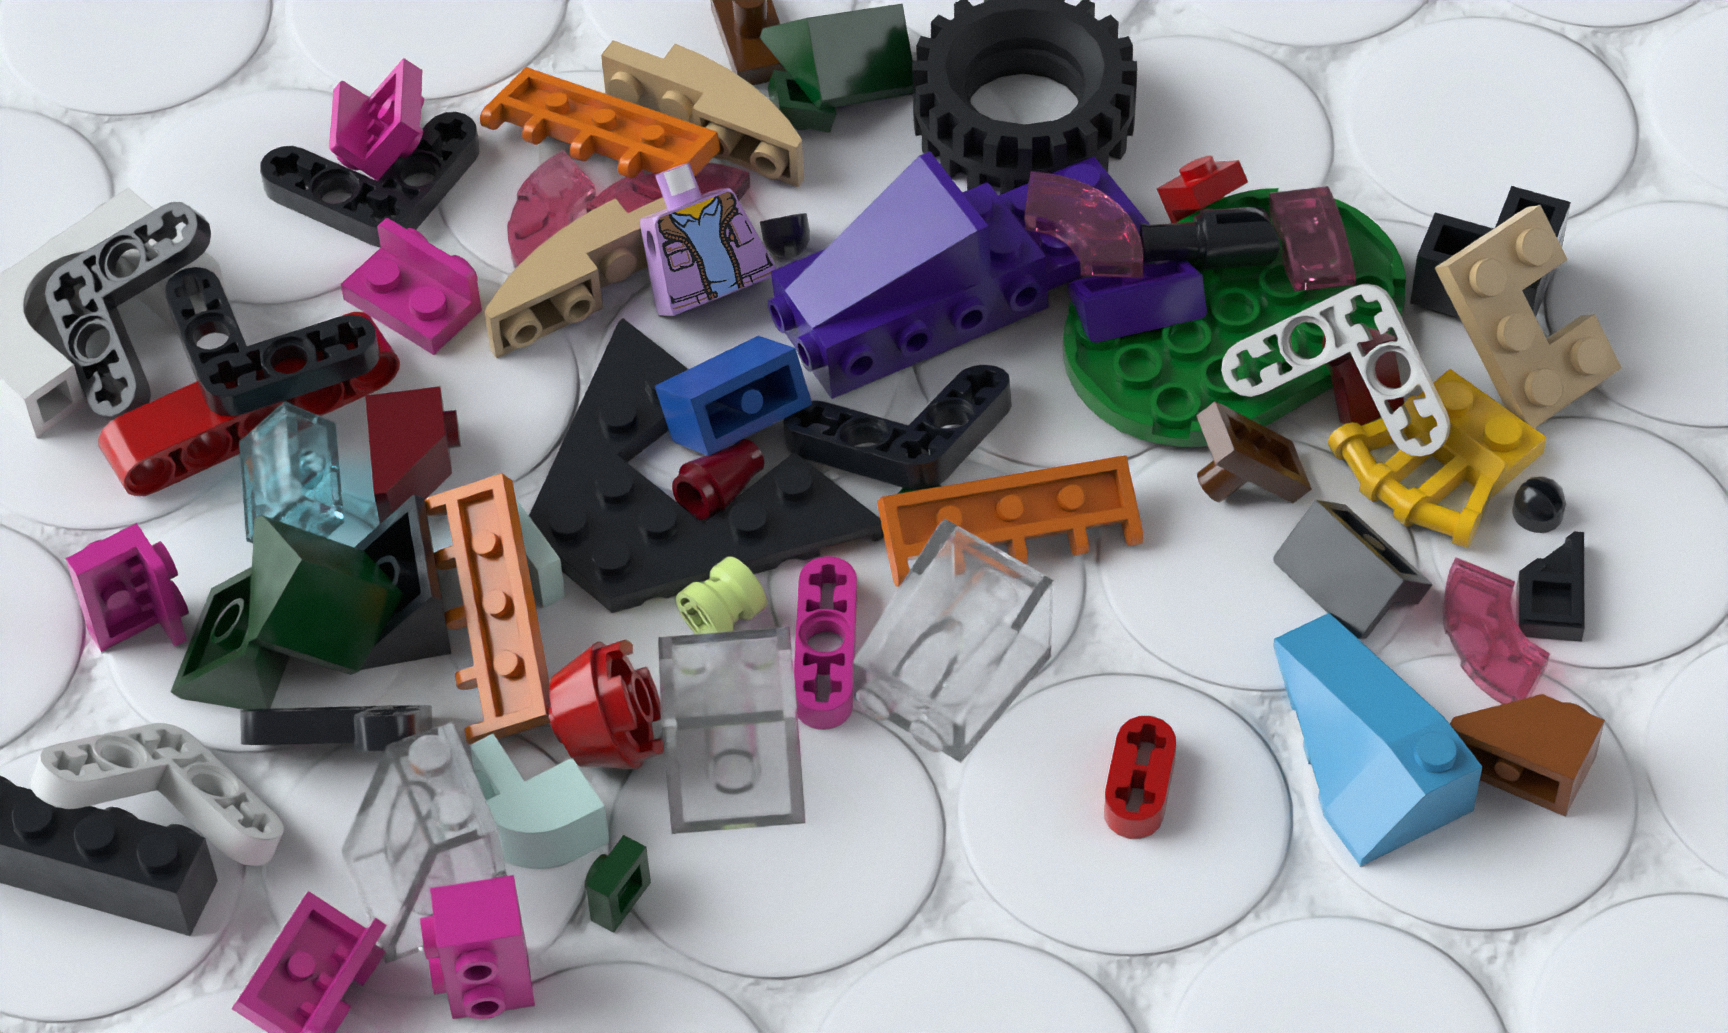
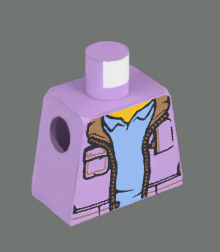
[640,163,777,316]

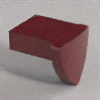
[1322,328,1405,426]

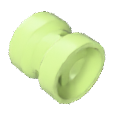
[676,557,767,646]

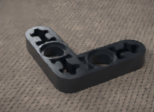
[260,112,479,248]
[45,202,211,421]
[165,267,380,417]
[784,365,1012,490]
[240,705,433,751]

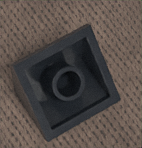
[354,494,452,670]

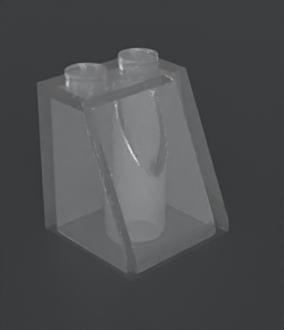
[852,519,1054,763]
[658,627,805,834]
[341,722,507,964]

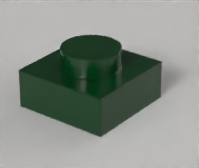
[768,70,836,132]
[584,835,651,933]

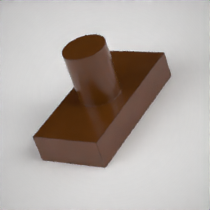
[710,0,787,85]
[1197,401,1312,503]

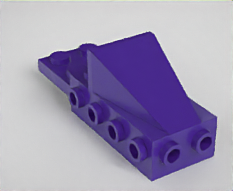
[768,151,1150,399]

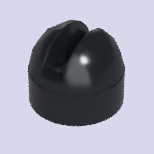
[760,213,810,259]
[1512,476,1566,533]

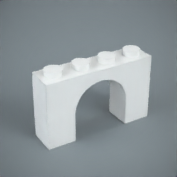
[0,187,228,438]

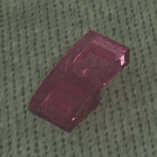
[1269,186,1355,291]

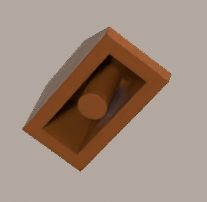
[1450,694,1605,817]

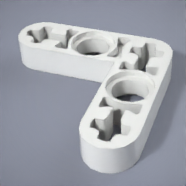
[1221,284,1451,457]
[30,723,284,866]

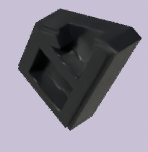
[1516,531,1585,642]

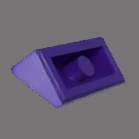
[1067,259,1207,343]

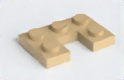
[1435,205,1622,428]

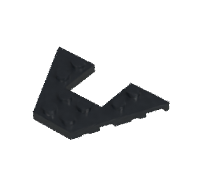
[529,318,884,613]

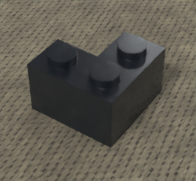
[1410,186,1571,318]

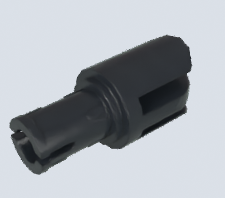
[1139,207,1280,271]

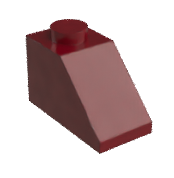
[365,386,461,524]

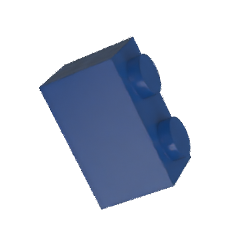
[655,336,812,456]

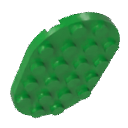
[1062,188,1406,447]

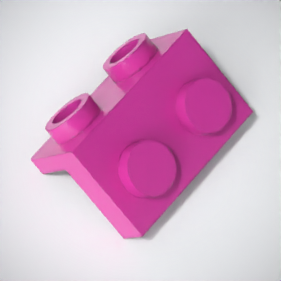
[329,58,425,181]
[65,523,189,652]
[231,891,387,1033]

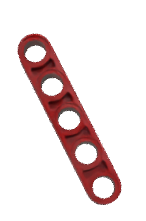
[98,312,400,496]

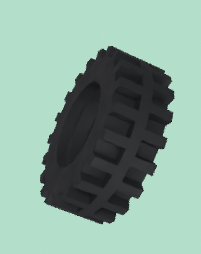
[912,0,1137,195]

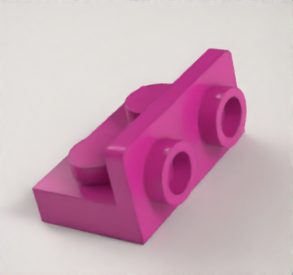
[341,218,482,355]

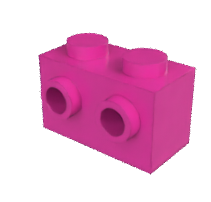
[420,875,535,1019]

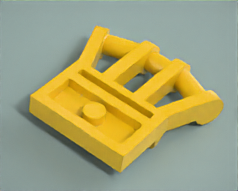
[1328,369,1547,548]

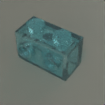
[239,401,344,544]

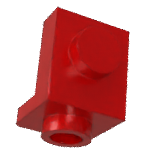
[1157,155,1248,223]

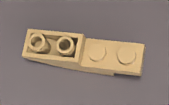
[601,40,804,187]
[484,197,667,358]

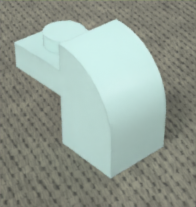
[467,734,610,869]

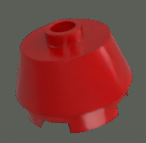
[549,640,666,769]

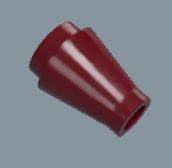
[672,439,765,520]

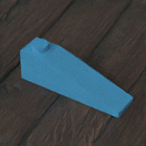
[1273,613,1482,867]

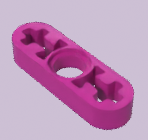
[793,556,857,729]

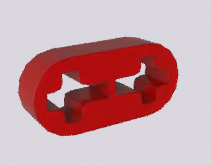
[1104,716,1176,839]

